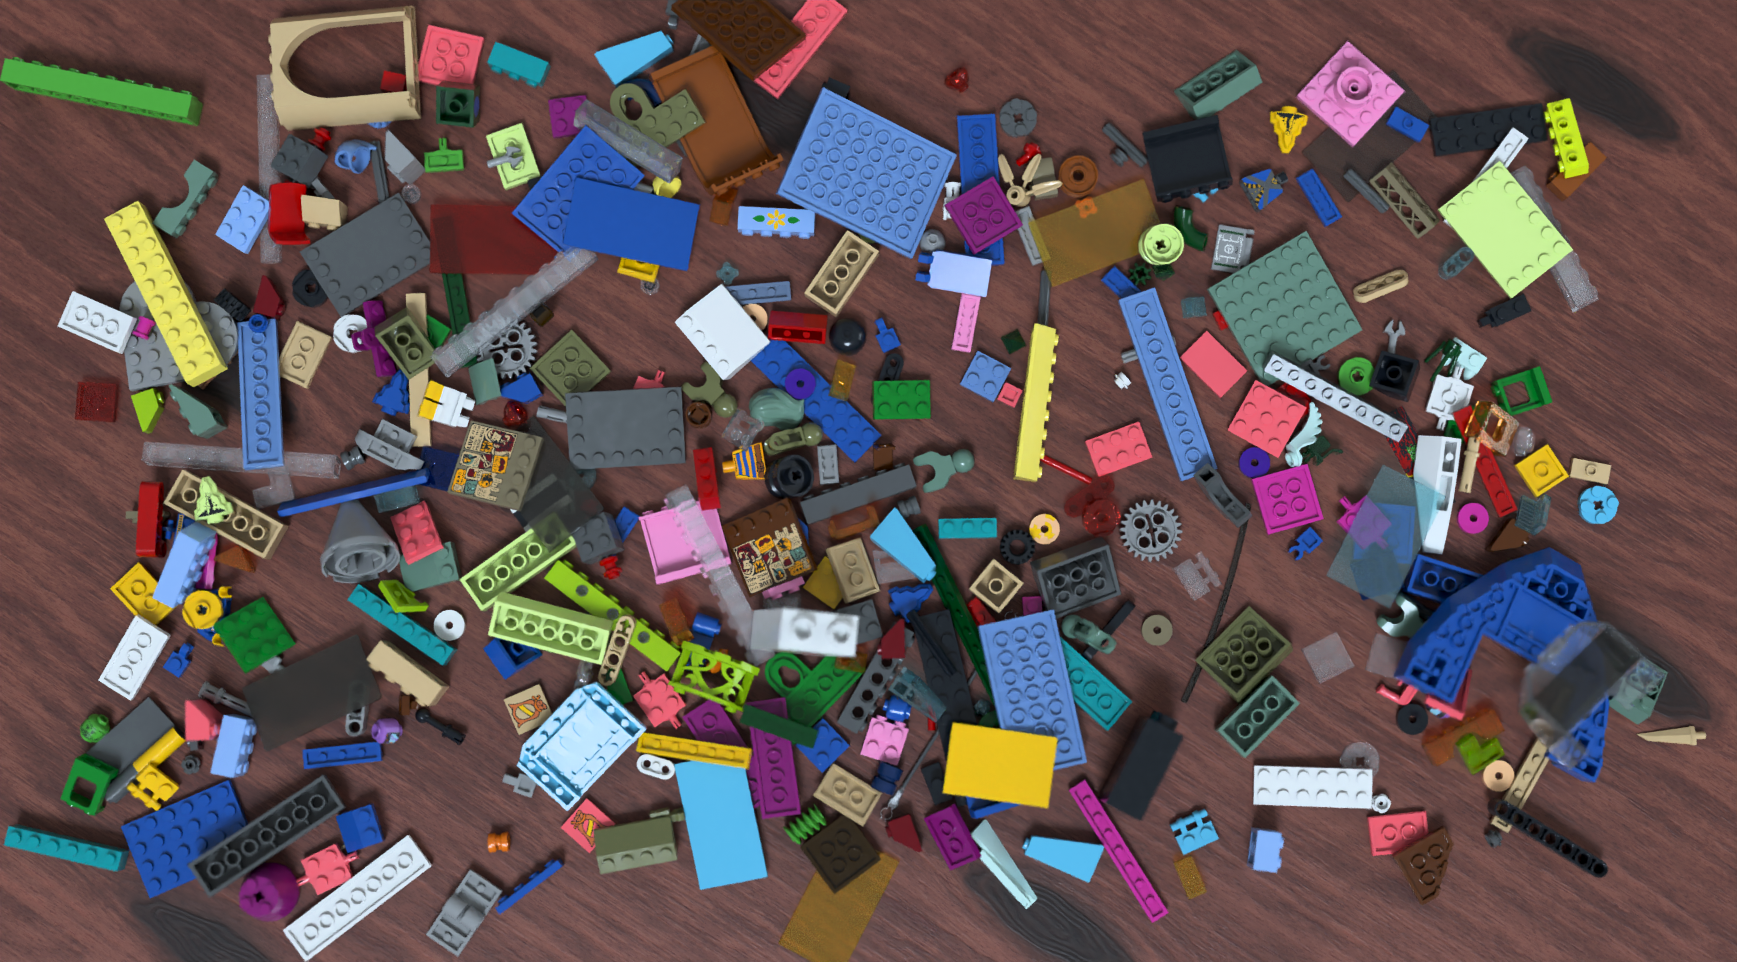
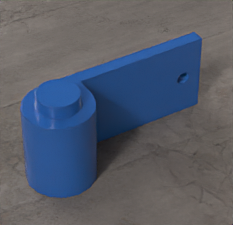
[686,612,722,673]

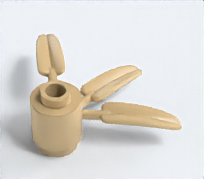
[998,154,1063,207]

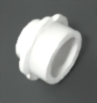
[1114,372,1131,389]
[1372,794,1391,813]

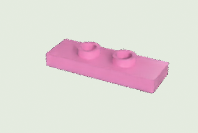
[951,293,981,353]

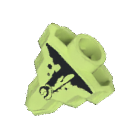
[194,476,234,524]

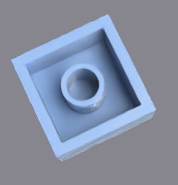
[1247,827,1284,873]

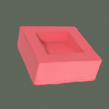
[997,382,1023,408]

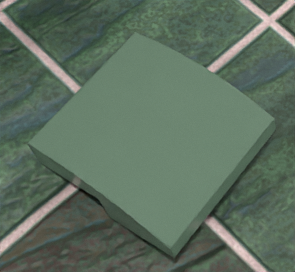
[468,358,501,405]

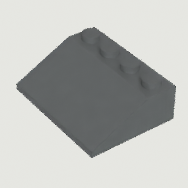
[1030,536,1121,619]

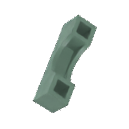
[152,160,218,238]

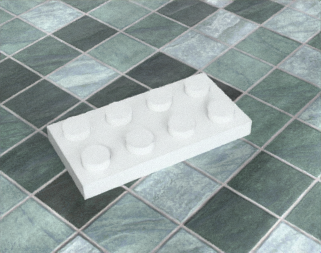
[58,291,137,354]
[99,615,171,701]

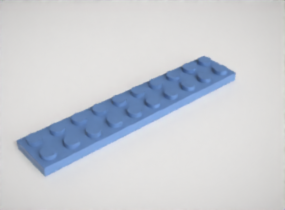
[1118,287,1218,481]

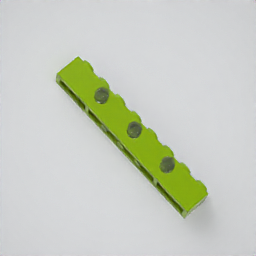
[544,560,682,672]

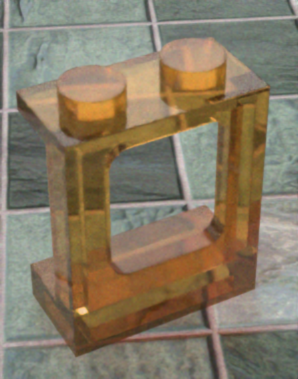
[1464,401,1520,457]
[827,505,880,541]

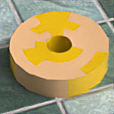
[1029,514,1060,545]

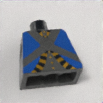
[1239,169,1288,214]

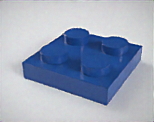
[795,718,850,773]

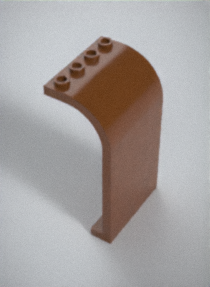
[649,46,783,196]

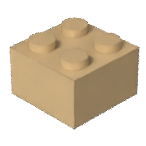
[968,559,1024,614]

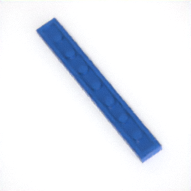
[277,468,430,517]

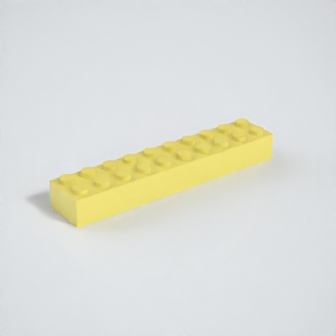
[104,201,228,387]

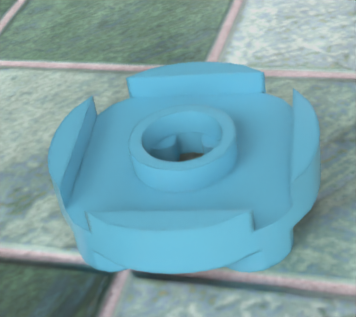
[1577,486,1619,524]

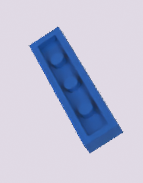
[302,742,383,769]
[495,859,565,914]

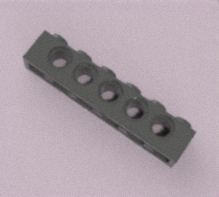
[837,621,915,734]

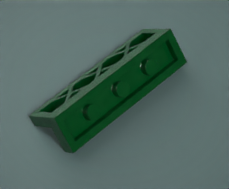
[739,704,820,749]

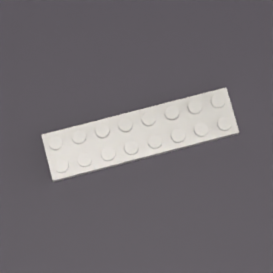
[283,835,433,961]

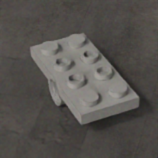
[426,869,503,957]

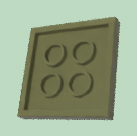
[530,329,611,407]

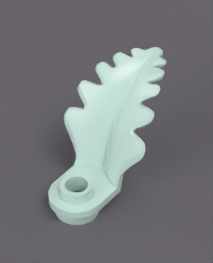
[1285,402,1322,467]

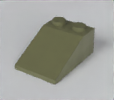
[374,307,441,380]

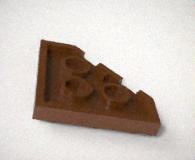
[1392,826,1454,906]

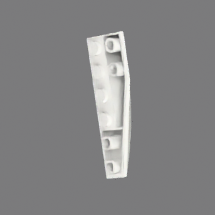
[1413,435,1462,555]

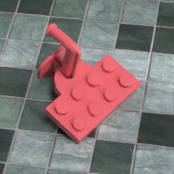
[1376,668,1472,720]

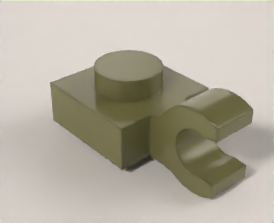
[649,807,685,826]

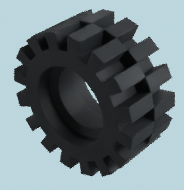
[214,288,251,322]
[1000,530,1035,565]

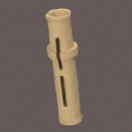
[1458,434,1482,493]

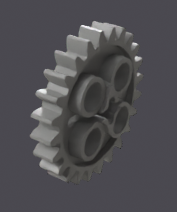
[475,317,538,380]
[1119,500,1182,562]

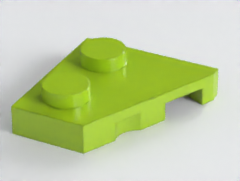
[378,580,429,613]

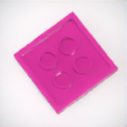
[1251,464,1324,535]

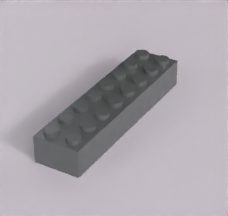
[188,775,347,898]

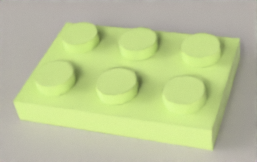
[486,123,541,190]

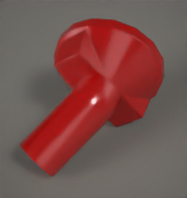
[1016,142,1041,167]

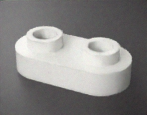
[637,754,675,779]

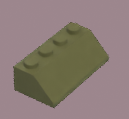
[593,815,678,874]

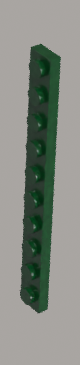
[912,524,995,705]

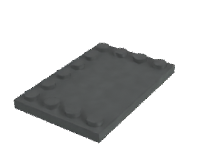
[300,193,439,317]
[565,386,686,470]

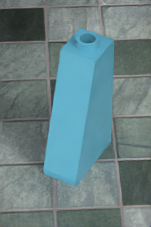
[594,31,674,88]
[870,507,936,583]
[1022,835,1104,883]

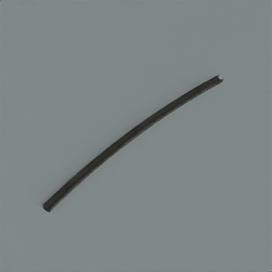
[1181,503,1252,703]

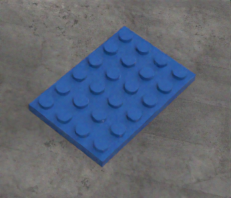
[512,125,645,262]
[121,780,248,898]

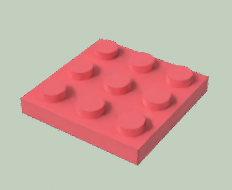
[418,25,485,86]
[1228,380,1307,458]

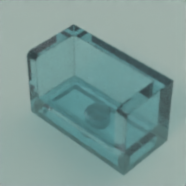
[374,485,420,513]

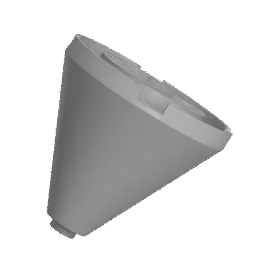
[320,499,400,583]

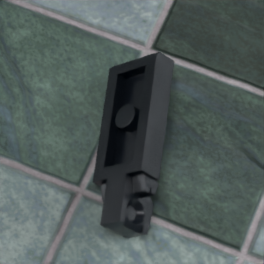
[1477,294,1532,328]

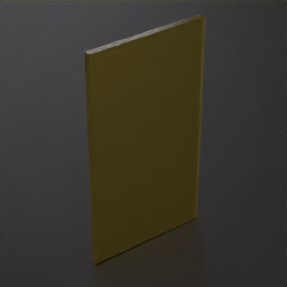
[1028,179,1161,287]
[778,849,899,962]

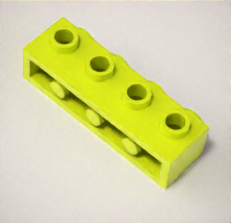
[1543,98,1589,179]

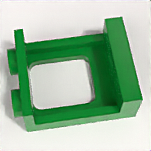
[1491,366,1553,418]
[60,753,119,816]

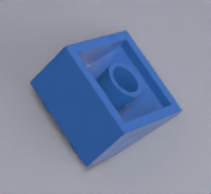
[483,638,542,680]
[336,803,385,853]

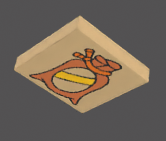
[504,684,553,735]

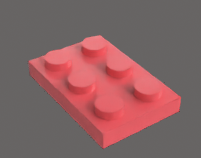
[1085,422,1152,477]
[390,500,444,565]

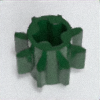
[1128,263,1152,286]

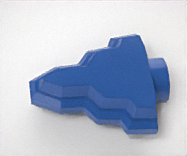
[372,369,410,416]
[887,584,934,623]

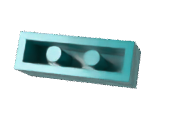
[487,42,551,88]
[938,518,997,539]

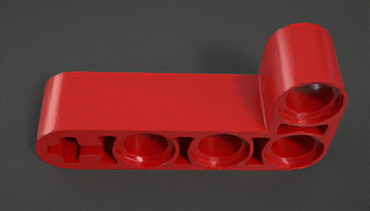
[136,481,167,558]

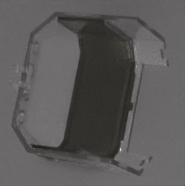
[1518,622,1666,771]

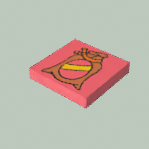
[561,798,616,853]

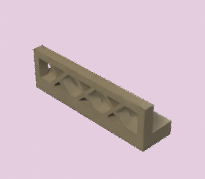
[1369,162,1440,239]

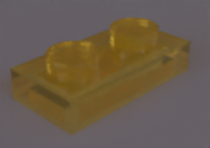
[828,360,856,401]
[1173,855,1207,900]

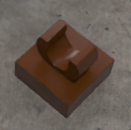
[399,695,419,715]

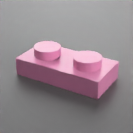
[762,576,805,600]

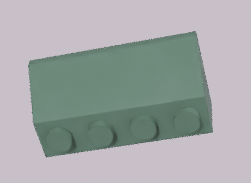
[1174,50,1262,120]

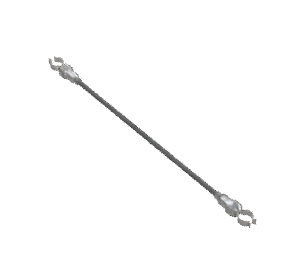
[880,611,1016,820]

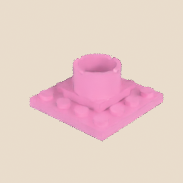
[1296,41,1404,147]

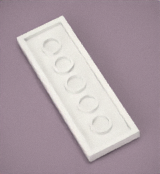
[1253,765,1372,809]

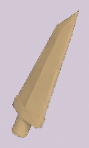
[1637,726,1706,745]

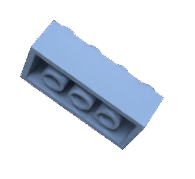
[152,521,216,608]

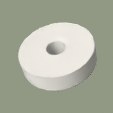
[434,610,466,641]

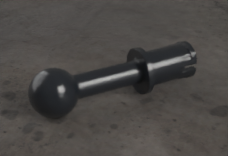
[415,708,466,745]

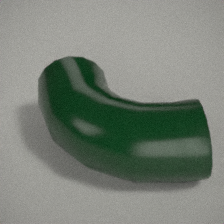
[1174,206,1208,252]

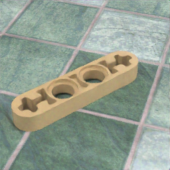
[598,614,637,686]

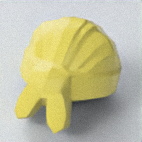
[652,172,681,198]

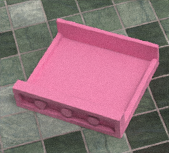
[638,497,732,585]

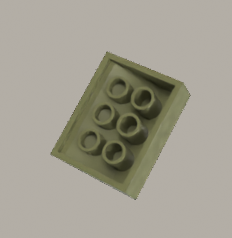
[1195,606,1293,705]

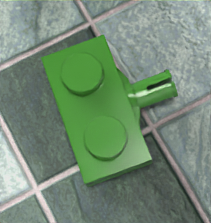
[424,138,464,173]

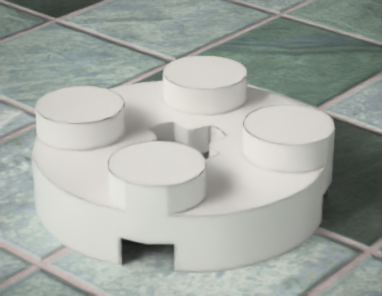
[333,315,367,353]

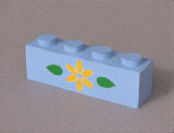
[737,206,815,239]

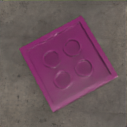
[944,176,1023,255]

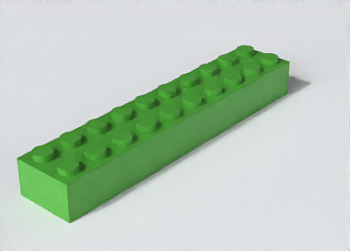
[0,57,203,126]

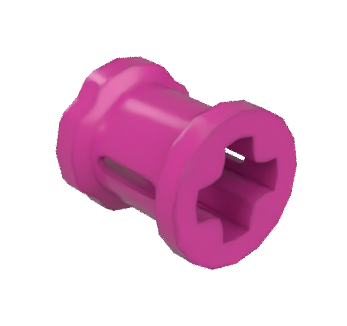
[132,316,156,340]

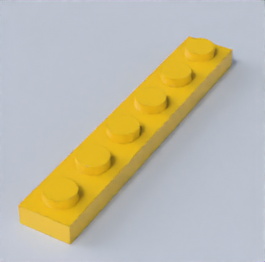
[636,733,752,769]

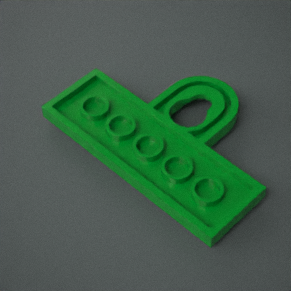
[765,652,866,746]

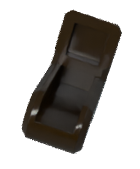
[518,290,554,327]

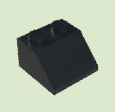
[1369,350,1421,402]

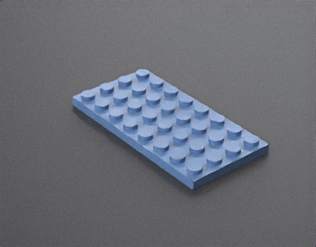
[978,610,1087,770]

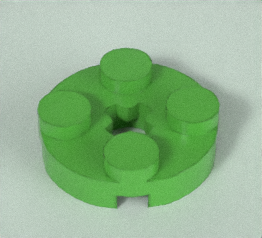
[1337,357,1374,396]

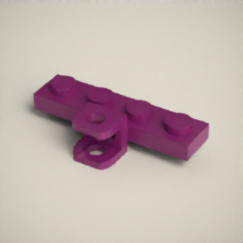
[351,301,396,377]

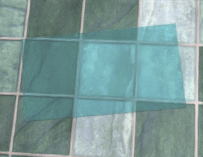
[1326,465,1446,608]

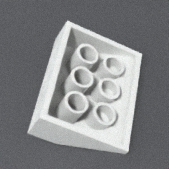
[675,284,771,380]

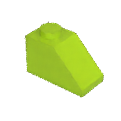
[131,388,165,434]

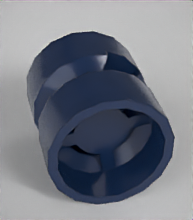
[870,761,903,796]

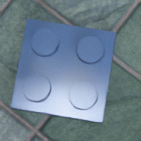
[960,351,1011,402]

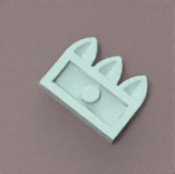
[1441,337,1487,380]

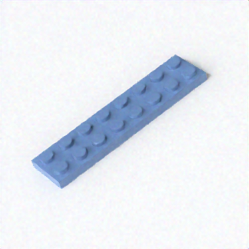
[237,319,284,470]

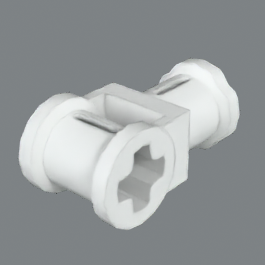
[943,182,961,220]

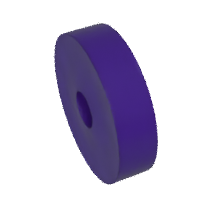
[785,368,816,400]
[1238,447,1270,478]

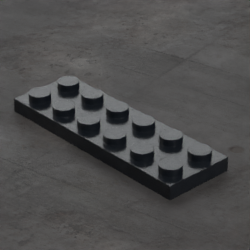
[1428,103,1548,157]

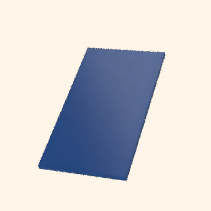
[563,177,700,271]

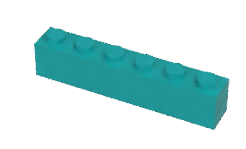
[347,584,458,665]
[4,824,129,871]

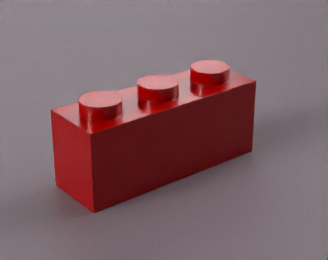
[768,311,828,344]
[693,447,721,511]

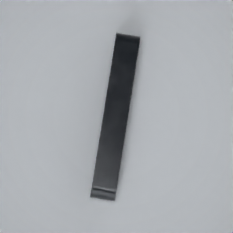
[1487,798,1608,878]

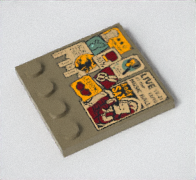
[447,420,544,511]

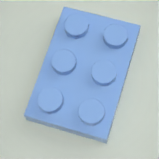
[215,185,269,254]

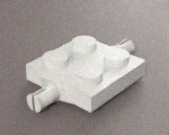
[1425,366,1474,431]

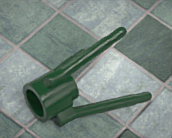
[1424,338,1462,382]

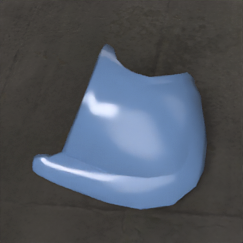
[335,139,377,174]

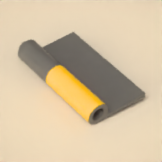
[86,697,187,803]

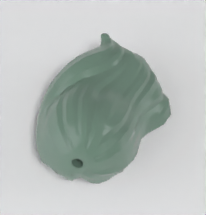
[749,388,805,431]

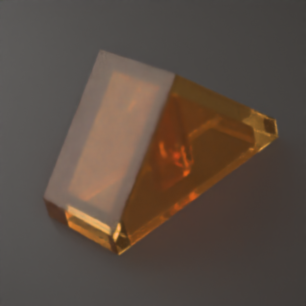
[709,188,738,227]
[214,545,256,573]
[834,652,868,673]

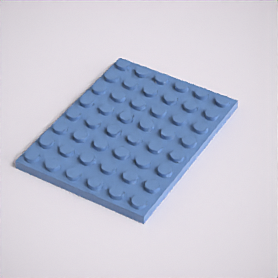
[776,87,957,259]

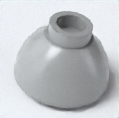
[919,229,946,254]

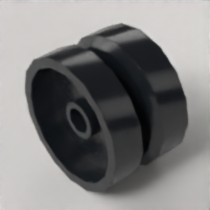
[764,455,814,499]

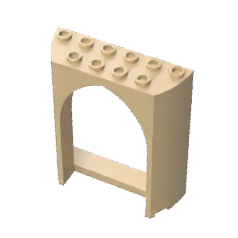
[268,5,421,131]

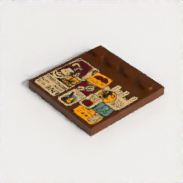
[722,498,818,597]

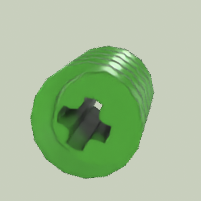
[783,804,827,844]

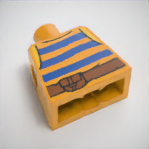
[722,442,766,480]

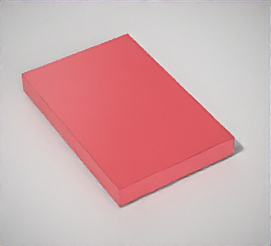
[1179,331,1247,398]
[1367,811,1428,856]

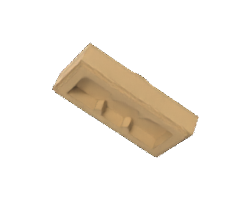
[1569,458,1611,485]

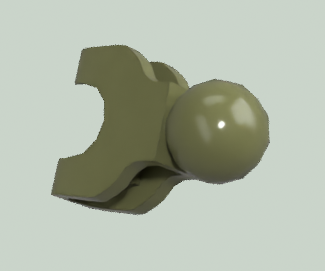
[681,361,738,418]
[763,422,823,456]

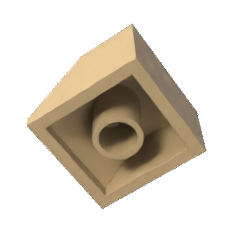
[301,195,348,231]

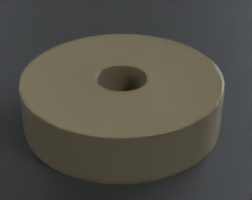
[1141,615,1173,646]

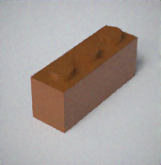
[1546,142,1607,201]

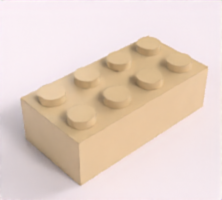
[804,230,879,317]
[366,641,450,707]

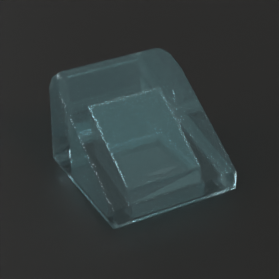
[1181,297,1207,318]

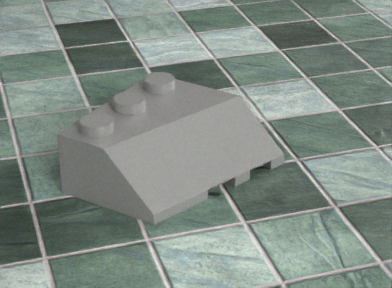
[384,130,425,185]

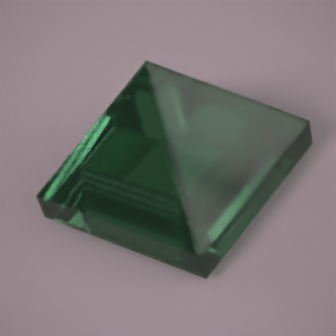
[1152,263,1175,281]
[1001,329,1026,355]

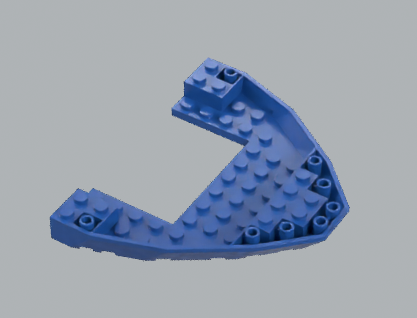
[1393,547,1609,783]

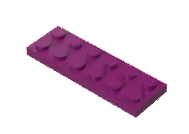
[683,696,760,809]
[747,697,801,819]

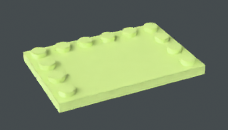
[1438,161,1573,299]

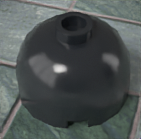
[829,318,867,356]

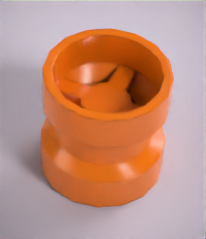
[488,832,510,853]

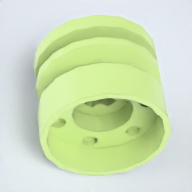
[1138,224,1184,265]

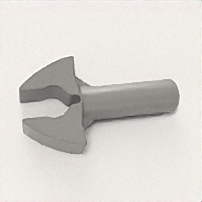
[487,146,523,168]
[1383,320,1405,354]

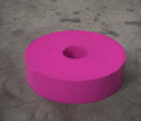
[1456,503,1489,534]

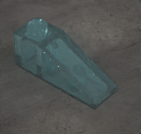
[888,667,947,723]

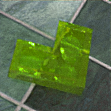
[1455,733,1505,775]

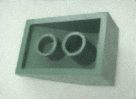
[399,542,462,592]

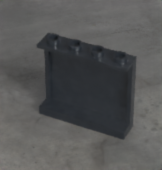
[1142,115,1233,203]

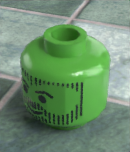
[80,714,110,743]

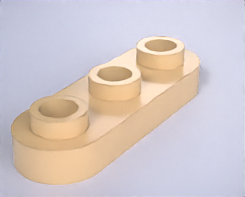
[1353,270,1408,303]

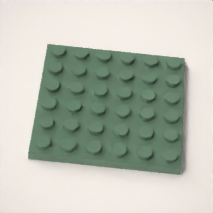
[1207,231,1362,386]

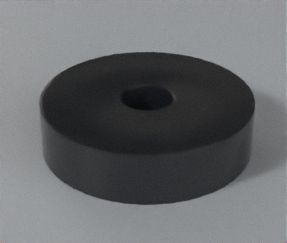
[1396,704,1428,735]

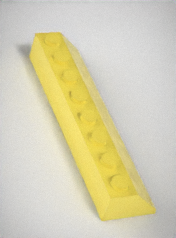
[1013,324,1059,482]

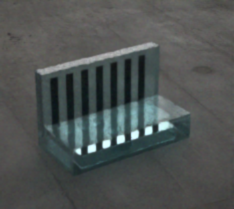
[1515,494,1551,536]

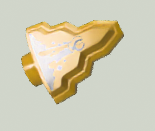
[1270,106,1308,154]

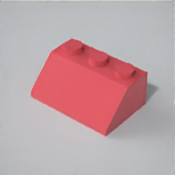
[185,699,223,740]

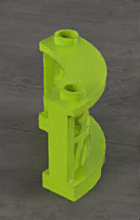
[668,640,760,713]

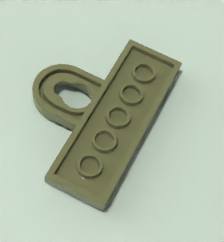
[605,83,706,167]

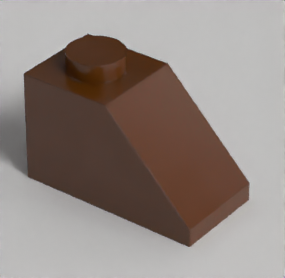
[1485,518,1531,552]

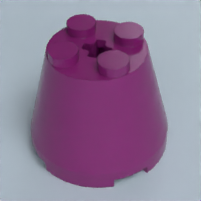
[239,862,300,922]

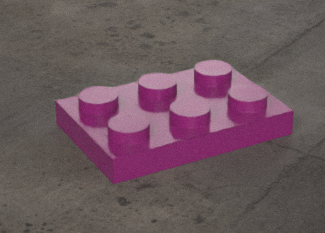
[923,804,981,870]

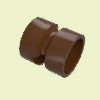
[686,402,712,429]

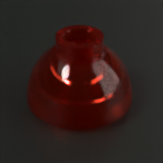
[944,67,969,93]
[502,401,528,426]

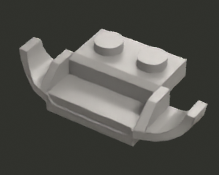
[355,419,425,470]

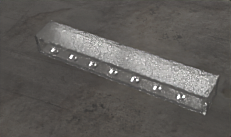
[1510,165,1599,312]

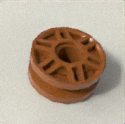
[1058,155,1098,198]

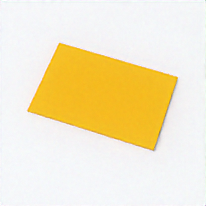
[943,723,1058,808]

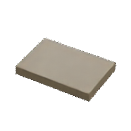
[279,321,333,389]
[825,537,880,604]
[813,763,882,826]

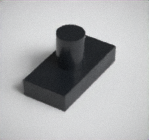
[921,762,953,805]

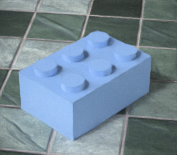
[211,714,258,778]

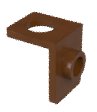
[873,443,896,470]

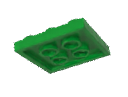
[213,597,295,674]

